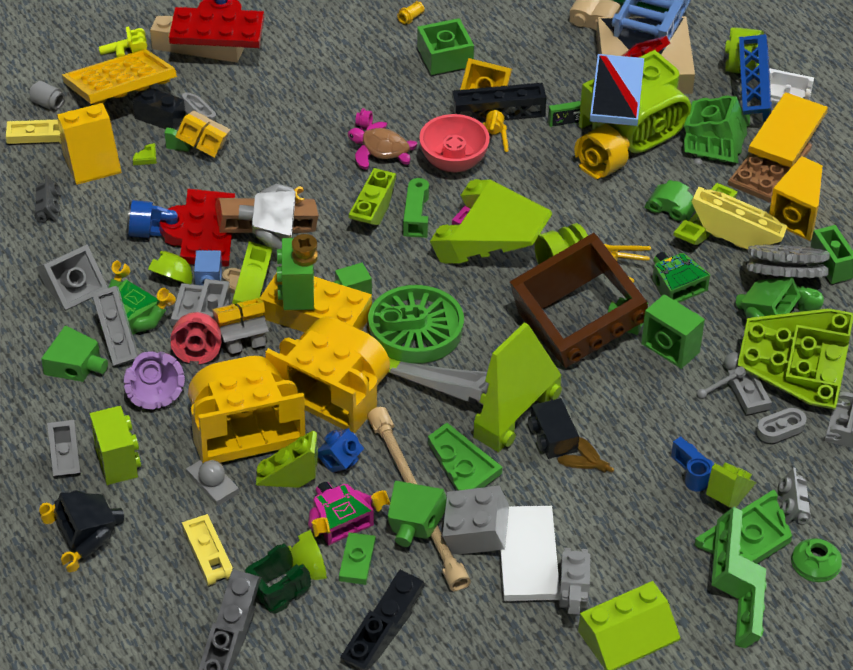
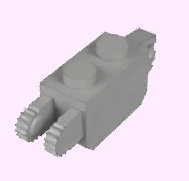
[559,548,590,615]

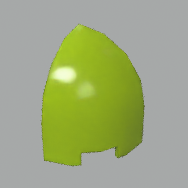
[148,251,193,284]
[288,530,327,580]

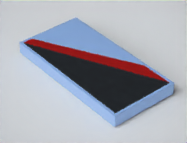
[590,54,644,126]

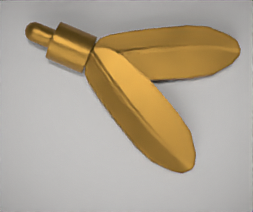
[557,437,614,473]

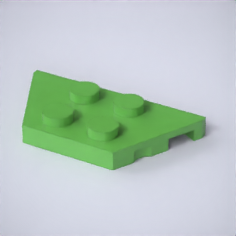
[694,490,792,564]

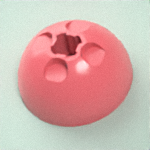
[420,114,490,172]

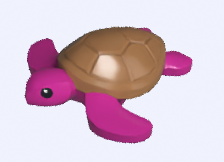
[347,122,417,169]

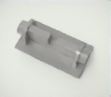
[779,467,811,524]

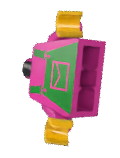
[308,482,390,546]

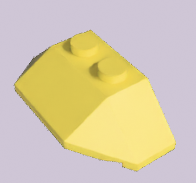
[692,187,787,249]

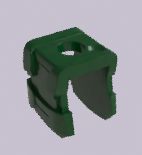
[245,543,311,614]

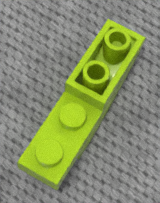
[232,241,272,305]

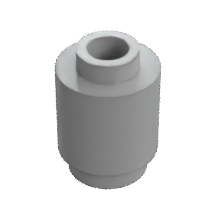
[29,81,65,110]

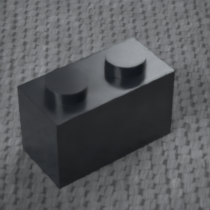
[132,87,186,130]
[528,398,579,459]

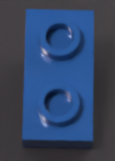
[671,436,714,492]

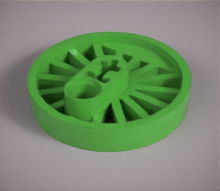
[368,285,464,363]

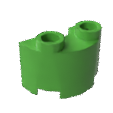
[644,180,695,221]

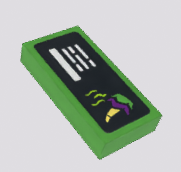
[548,101,581,127]

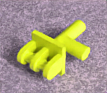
[99,27,147,58]

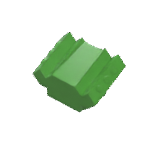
[684,95,750,164]

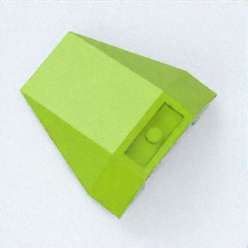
[737,309,853,410]

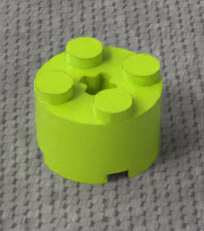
[725,27,764,75]

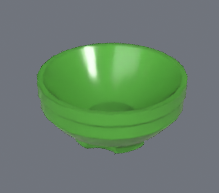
[791,538,842,582]

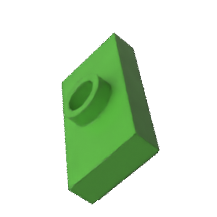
[339,532,376,585]

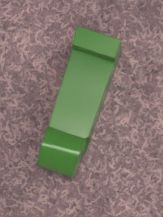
[403,178,429,238]

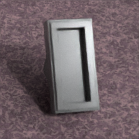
[186,460,239,506]

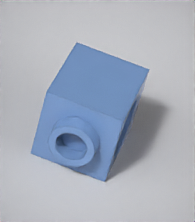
[194,250,222,286]

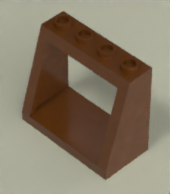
[510,233,648,368]

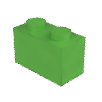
[810,225,853,284]

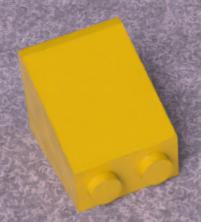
[57,103,122,185]
[769,156,823,241]

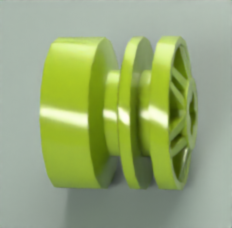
[534,223,588,265]

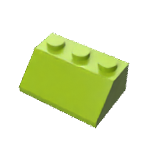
[578,581,681,670]

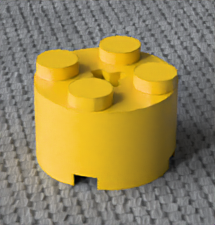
[574,124,630,179]

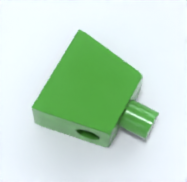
[41,326,108,382]
[388,481,447,547]

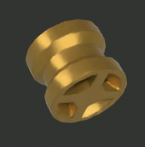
[292,234,318,266]

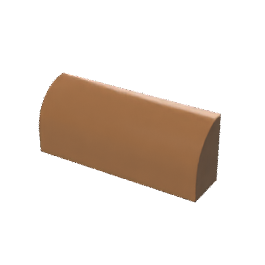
[215,198,318,233]

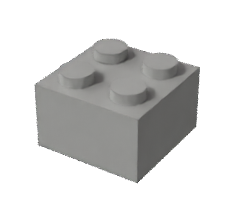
[442,486,509,555]

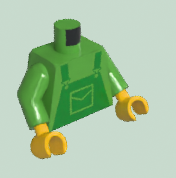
[101,260,176,335]

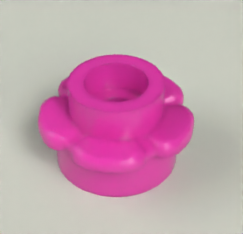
[356,108,373,130]

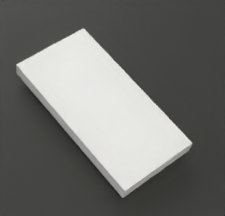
[500,506,560,601]

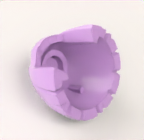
[123,351,185,409]

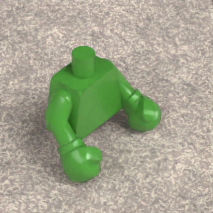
[736,277,824,318]

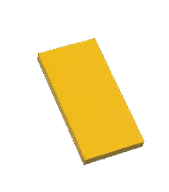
[748,92,828,167]

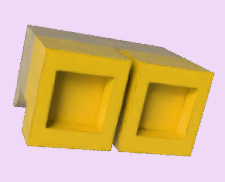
[175,110,230,158]

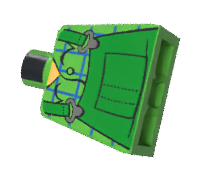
[652,252,710,303]

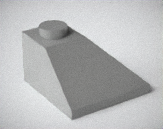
[36,244,108,310]

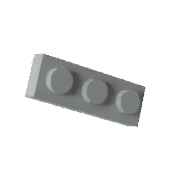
[92,286,138,366]

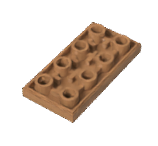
[728,143,812,203]

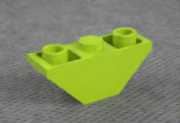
[348,168,396,225]
[256,430,318,488]
[706,462,757,508]

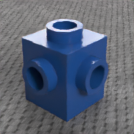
[318,428,364,472]

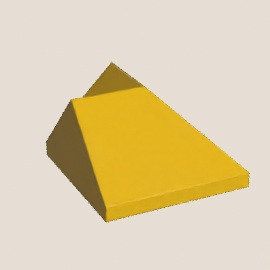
[460,58,512,111]

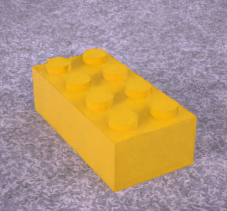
[259,272,372,332]

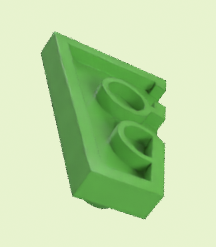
[428,423,503,491]

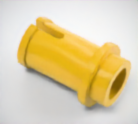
[397,1,425,24]

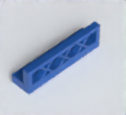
[739,34,772,122]

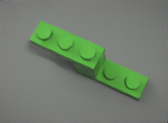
[711,507,767,648]

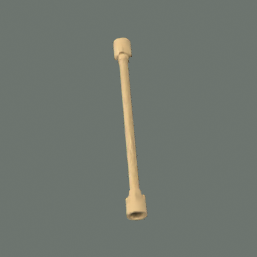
[368,407,471,592]

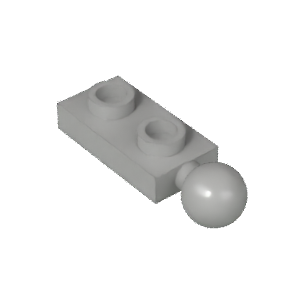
[724,352,772,415]

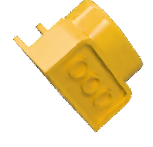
[265,317,390,434]
[188,356,306,464]

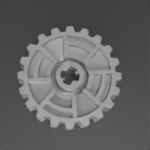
[747,245,830,278]

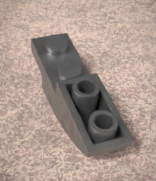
[198,569,261,670]

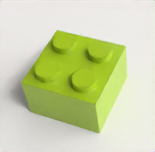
[89,406,141,485]

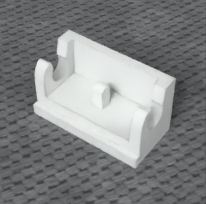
[769,68,814,103]

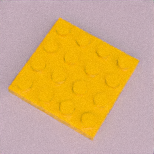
[62,49,177,105]

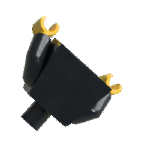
[39,490,124,572]

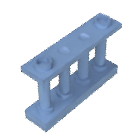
[612,0,691,50]

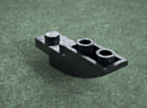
[340,569,425,670]

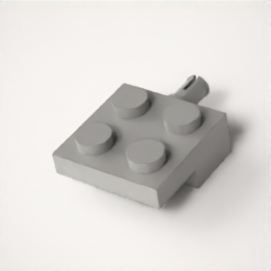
[171,279,237,326]

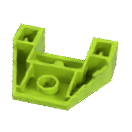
[430,179,552,264]
[473,322,562,453]

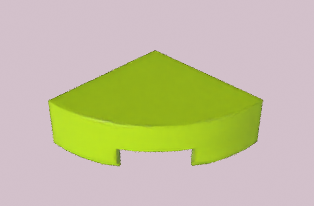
[133,143,157,166]

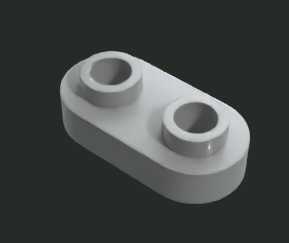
[181,93,216,121]
[757,408,807,443]

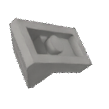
[47,420,81,476]

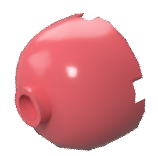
[170,312,222,364]

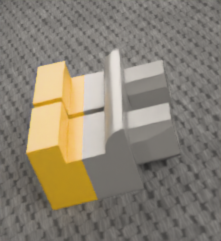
[212,298,269,354]

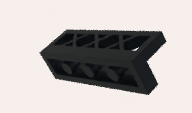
[452,83,547,123]

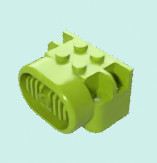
[579,50,691,153]

